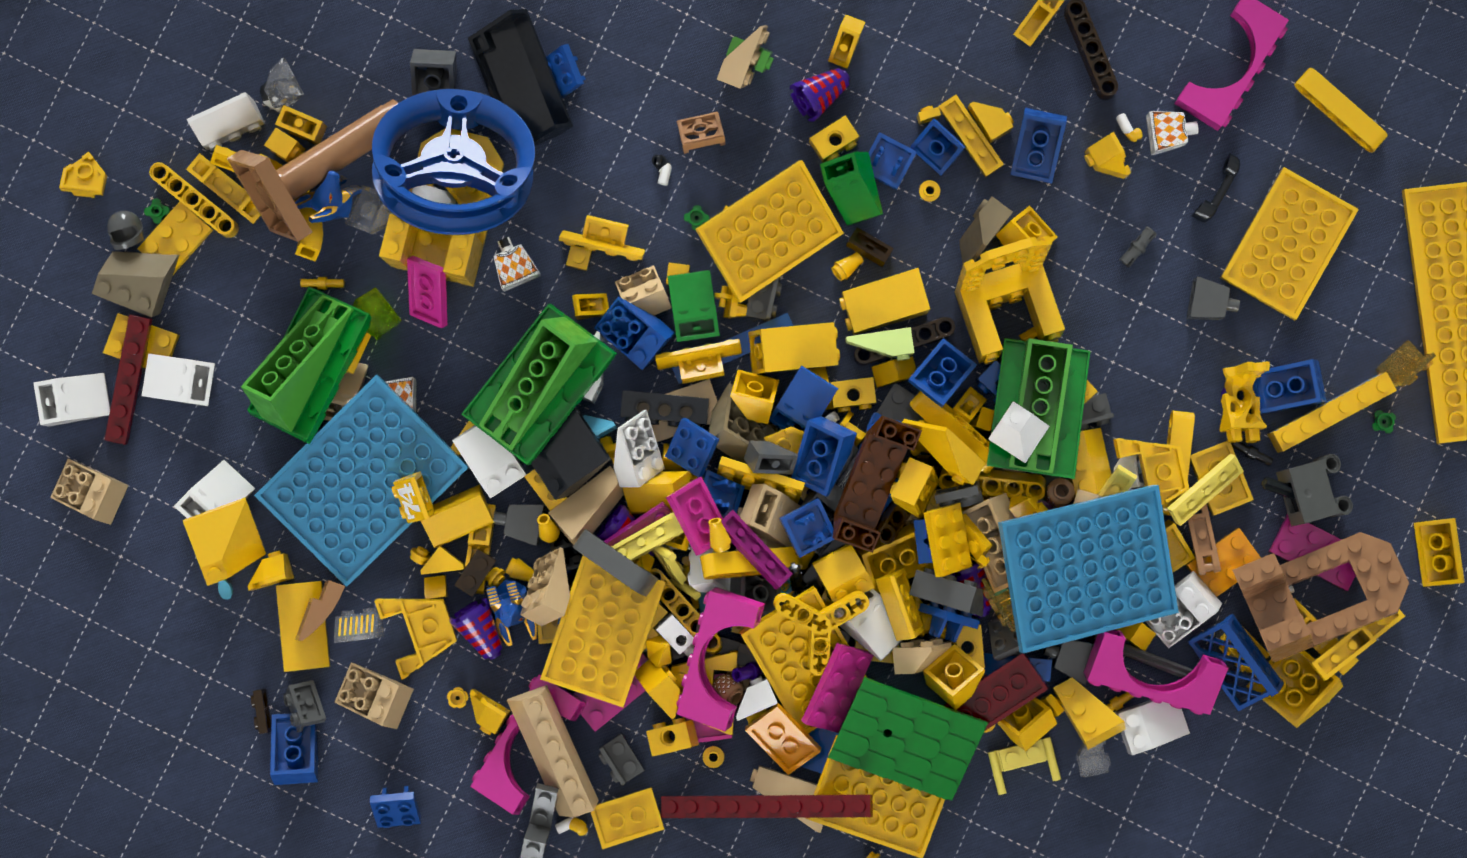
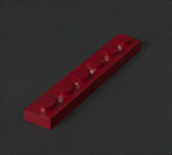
[104,314,153,445]

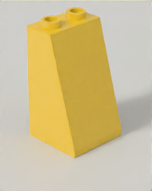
[839,268,930,335]
[748,322,840,374]

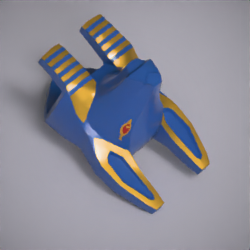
[294,171,362,223]
[486,579,538,646]

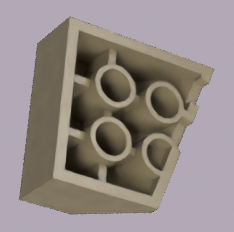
[959,196,1013,264]
[92,251,179,317]
[709,383,778,464]

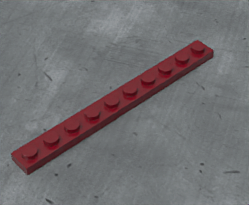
[661,795,873,818]

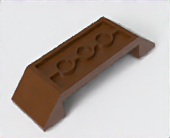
[833,416,922,553]

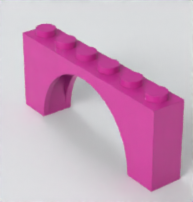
[1174,0,1289,131]
[676,587,765,731]
[1083,630,1228,715]
[470,674,586,815]

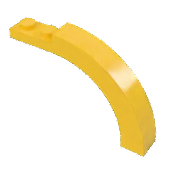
[210,145,323,262]

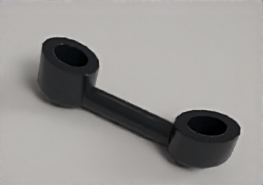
[1191,153,1240,223]

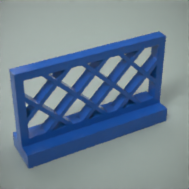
[1188,614,1284,711]

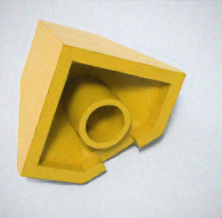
[1084,132,1131,179]
[247,551,294,591]
[469,689,511,735]

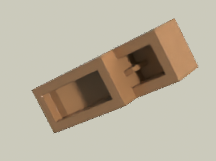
[295,580,345,641]

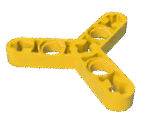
[773,591,869,676]

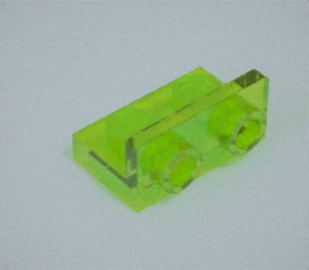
[353,287,402,340]

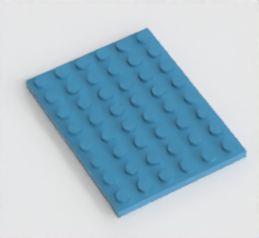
[254,374,469,587]
[998,485,1179,653]

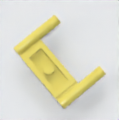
[652,545,701,600]
[988,737,1061,795]

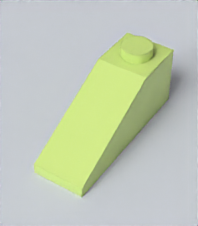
[845,327,915,361]

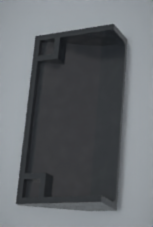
[468,9,573,154]
[531,407,611,500]

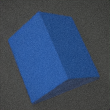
[910,118,966,176]

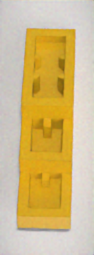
[463,504,496,594]

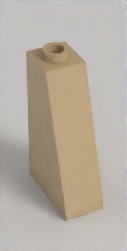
[548,466,624,545]
[750,765,823,833]

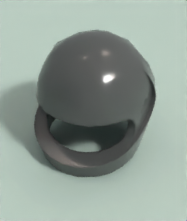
[107,211,144,250]

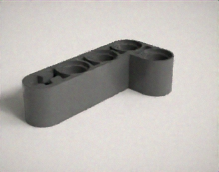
[573,529,658,597]

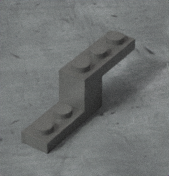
[520,783,559,858]

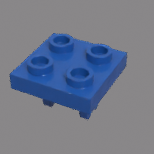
[546,44,586,99]
[869,132,917,190]
[665,418,719,478]
[702,470,745,518]
[779,498,835,558]
[919,601,980,643]
[370,786,421,828]

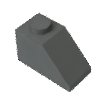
[744,441,798,474]

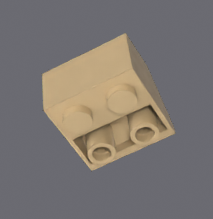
[615,265,672,316]
[893,638,952,674]

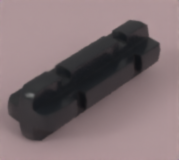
[788,562,804,593]

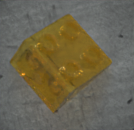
[1375,340,1436,387]
[981,577,1016,632]

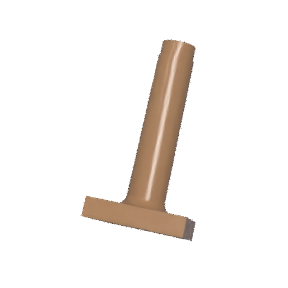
[227,99,398,242]

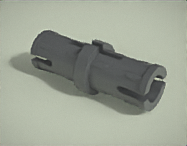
[1119,226,1157,268]

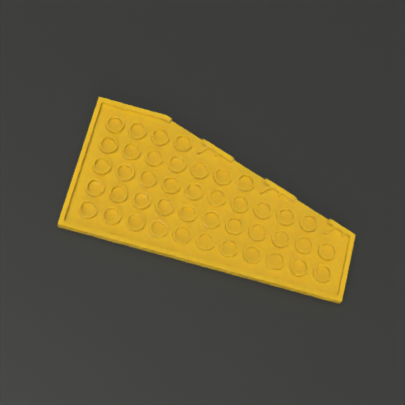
[1402,182,1467,444]

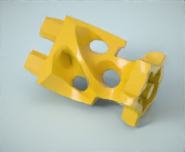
[1219,361,1270,443]

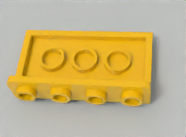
[717,456,805,504]

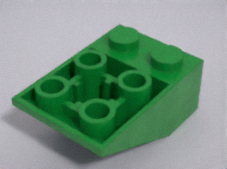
[820,152,883,226]
[667,270,720,342]

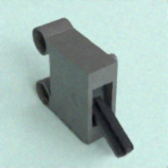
[1261,454,1353,527]

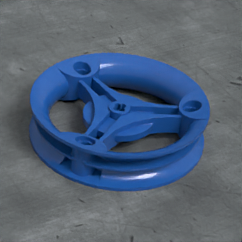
[372,89,535,235]

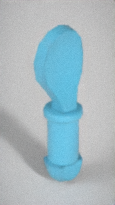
[218,579,233,600]

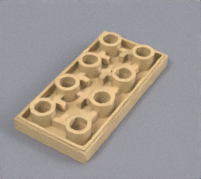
[637,379,717,442]

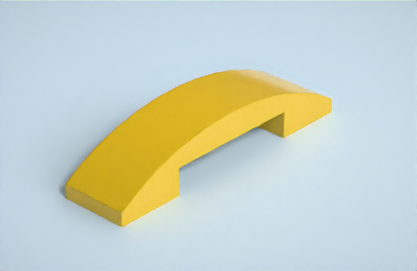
[186,153,261,224]

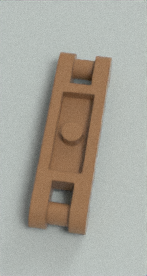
[1187,504,1221,575]

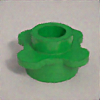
[144,198,170,224]
[684,205,709,231]
[1372,410,1396,434]

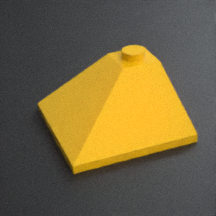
[902,419,986,485]
[182,498,266,586]
[1247,650,1343,728]

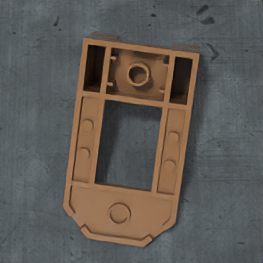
[1232,532,1409,663]

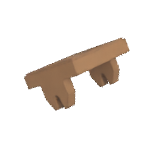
[677,112,726,154]

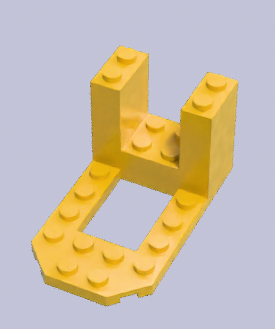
[379,128,504,287]
[955,236,1065,365]

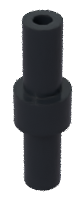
[1231,442,1273,466]

